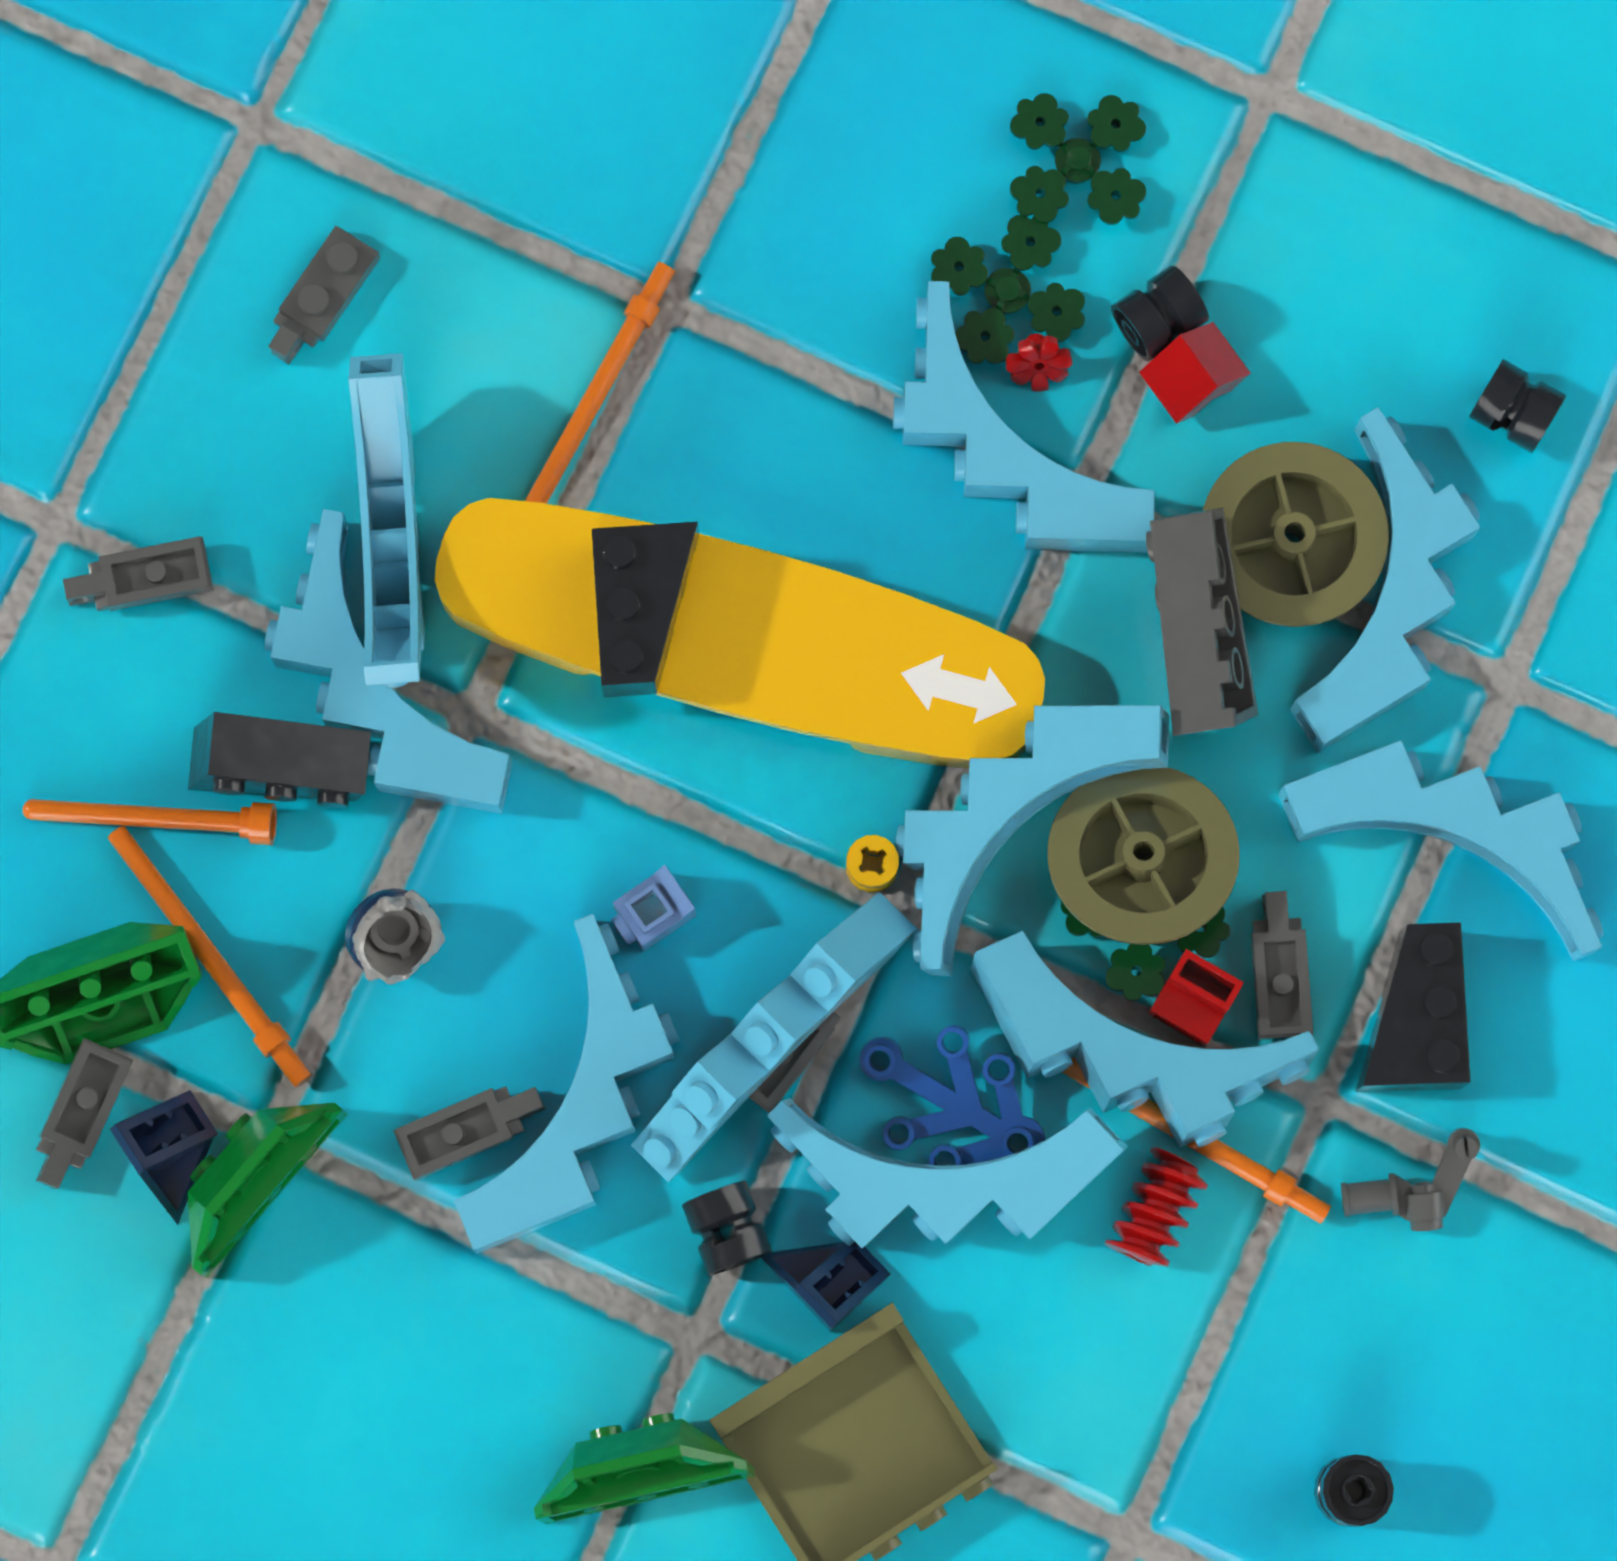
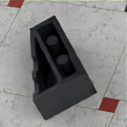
[188,712,371,808]

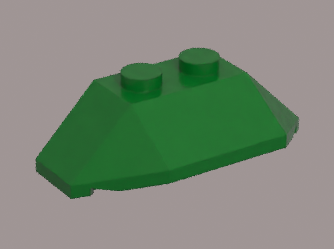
[0,922,202,1065]
[188,1103,348,1278]
[534,1413,756,1524]

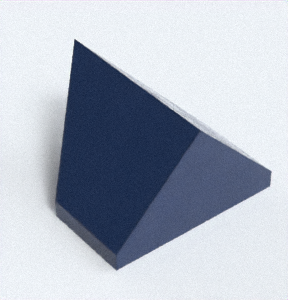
[110,1090,218,1225]
[761,1242,891,1332]

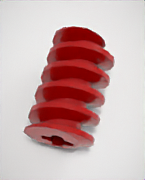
[1104,1146,1208,1267]

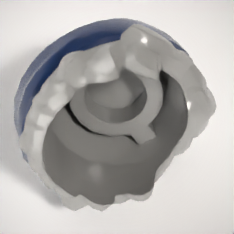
[345,888,445,985]

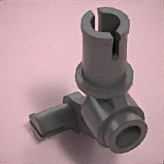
[1340,1127,1480,1231]

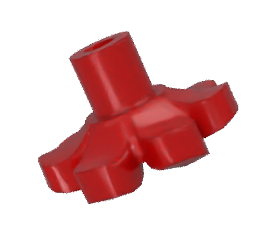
[1005,333,1073,392]

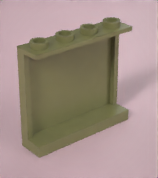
[710,1302,998,1561]

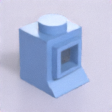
[610,865,696,951]

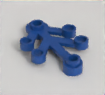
[859,1025,1046,1165]

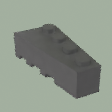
[1146,507,1258,736]

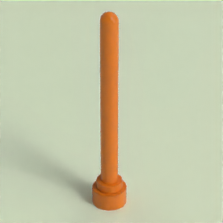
[22,799,277,845]

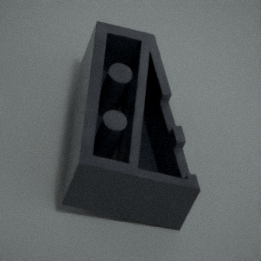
[592,522,699,698]
[1355,922,1471,1092]

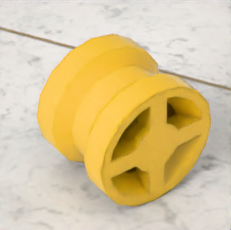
[846,835,899,893]

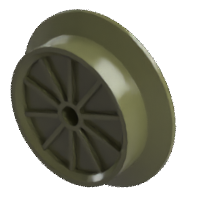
[1203,442,1389,627]
[1047,767,1240,945]

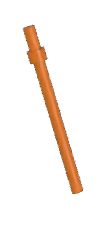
[525,262,675,504]
[107,826,312,1088]
[1061,1058,1331,1224]

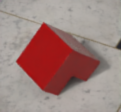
[1139,322,1251,424]
[1148,949,1244,1047]

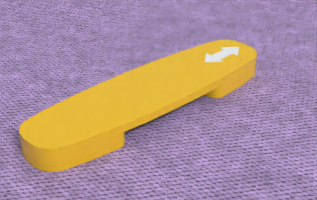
[434,498,1045,769]

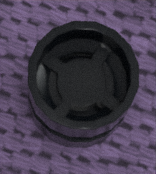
[1111,265,1209,361]
[1469,359,1567,453]
[682,1181,772,1276]
[1314,1454,1394,1527]

